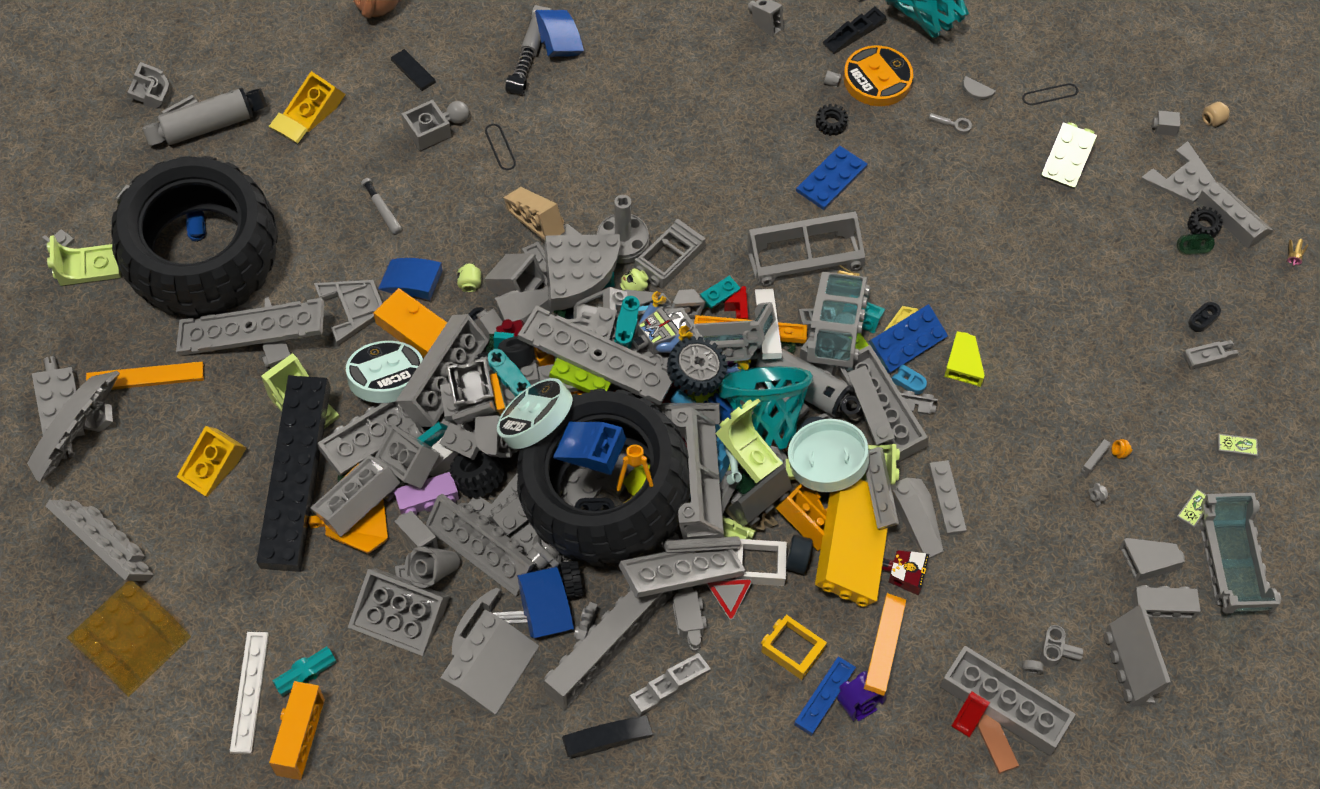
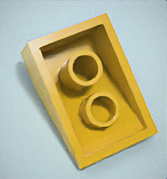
[283,71,346,132]
[177,426,247,497]

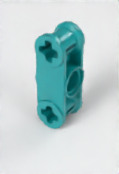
[614,296,640,349]
[488,349,531,397]

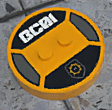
[843,45,913,106]

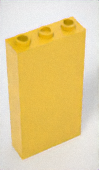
[815,479,888,607]

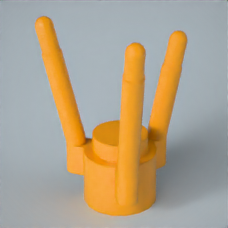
[616,445,653,492]

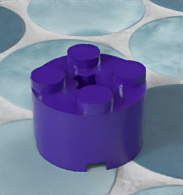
[837,671,887,721]

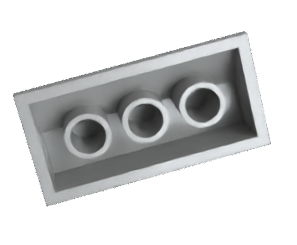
[1196,181,1274,249]
[310,455,400,537]

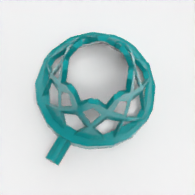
[885,0,969,38]
[719,366,813,450]

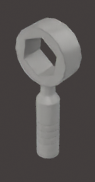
[929,113,972,135]

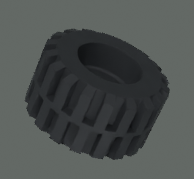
[450,450,505,498]

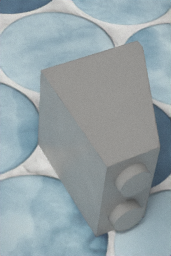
[484,253,545,296]

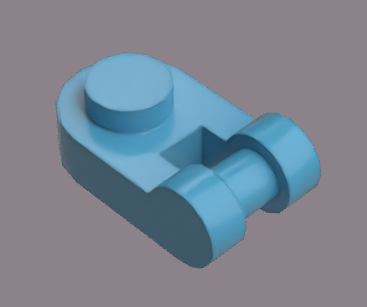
[891,365,927,394]

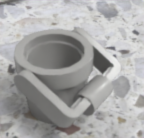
[526,535,561,570]

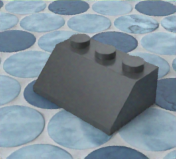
[728,464,792,527]

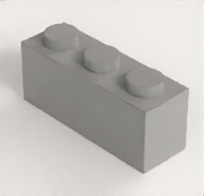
[1132,585,1200,619]

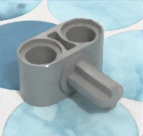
[1040,625,1083,668]

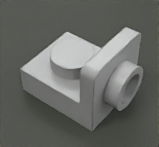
[42,229,75,251]
[83,403,113,432]

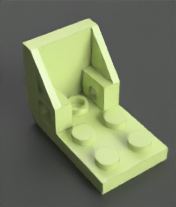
[261,353,340,429]

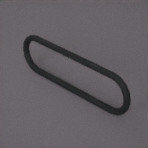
[1022,83,1079,105]
[485,124,516,170]

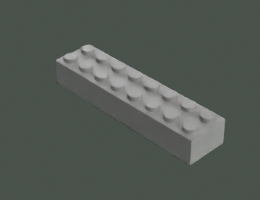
[544,588,674,711]

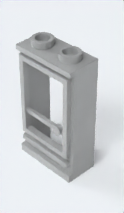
[635,219,705,289]

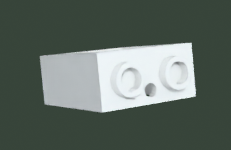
[733,539,787,586]

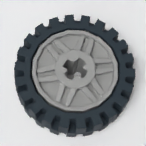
[667,336,728,396]

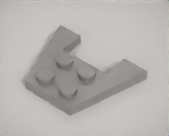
[1140,141,1216,204]
[314,280,383,345]

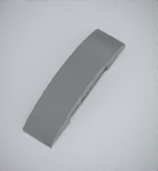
[452,588,501,658]

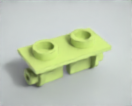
[723,516,757,540]

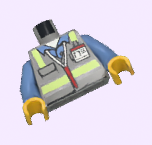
[633,291,693,354]

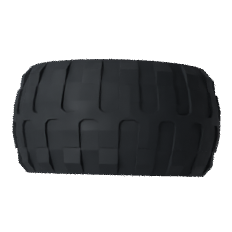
[111,156,278,318]
[517,389,690,566]

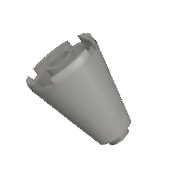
[405,546,460,588]

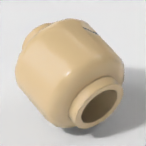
[1202,102,1229,127]

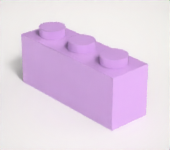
[394,472,459,515]

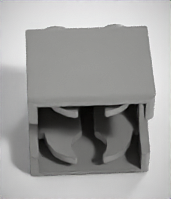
[446,358,495,409]

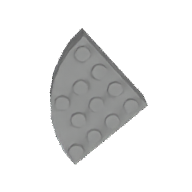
[544,234,620,311]

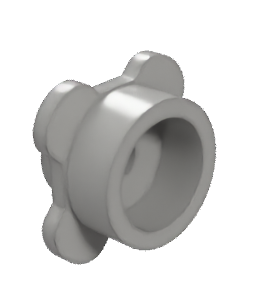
[1089,483,1108,506]

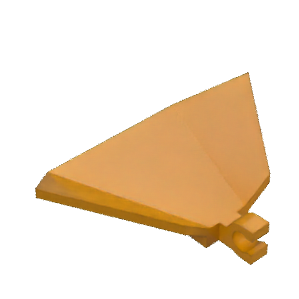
[309,463,388,554]

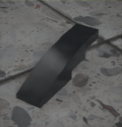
[823,6,887,54]
[562,715,653,757]

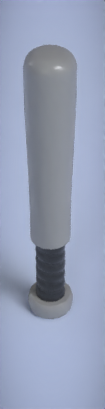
[361,178,402,235]

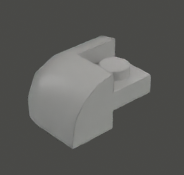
[127,62,169,108]

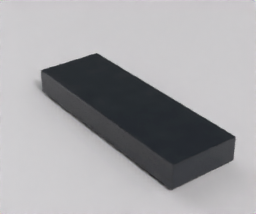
[391,49,436,91]

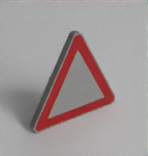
[707,579,752,620]

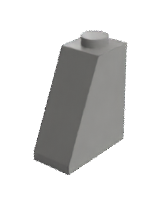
[394,511,438,551]
[1120,538,1185,582]

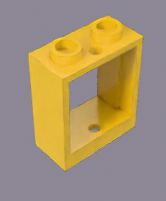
[761,614,827,680]

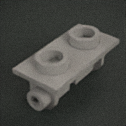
[901,390,938,414]

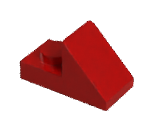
[724,286,748,320]

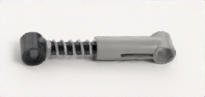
[505,5,552,95]

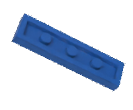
[794,656,856,736]

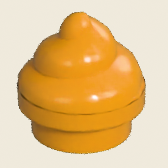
[1111,439,1132,459]

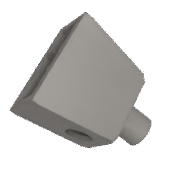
[748,0,784,37]

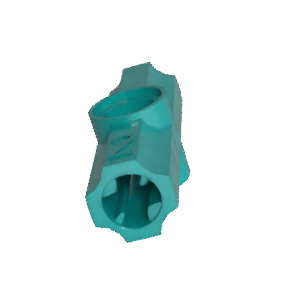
[272,646,337,697]

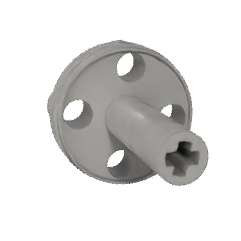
[597,195,649,263]

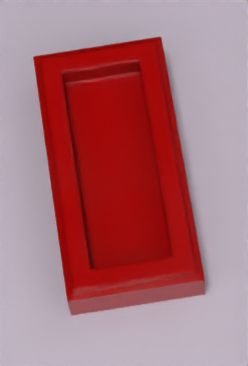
[951,691,990,738]

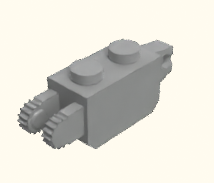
[673,586,707,652]

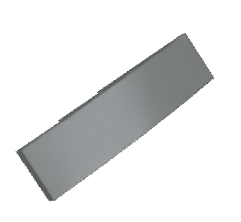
[628,653,711,716]

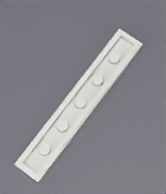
[755,289,782,359]
[230,632,269,754]

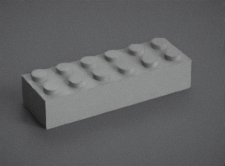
[396,314,489,427]
[837,345,929,463]
[940,646,1076,756]

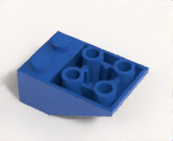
[553,422,626,475]

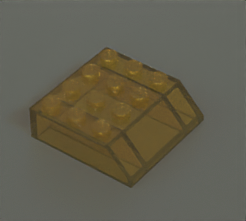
[66,581,191,697]

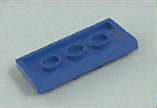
[796,145,868,210]
[868,304,948,373]

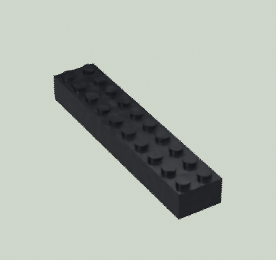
[256,375,331,572]

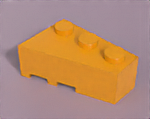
[776,484,827,551]

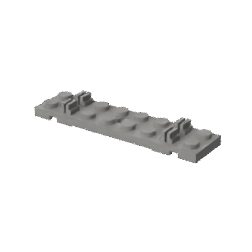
[176,298,324,356]
[518,305,674,405]

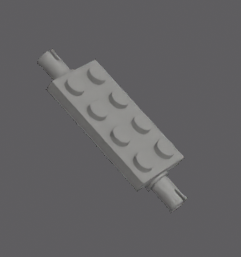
[32,356,85,459]

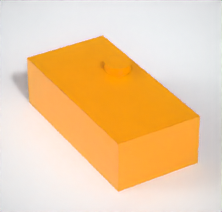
[373,288,447,358]
[269,681,325,780]

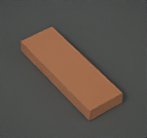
[977,714,1019,774]

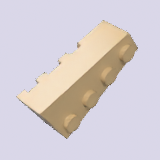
[503,187,565,241]

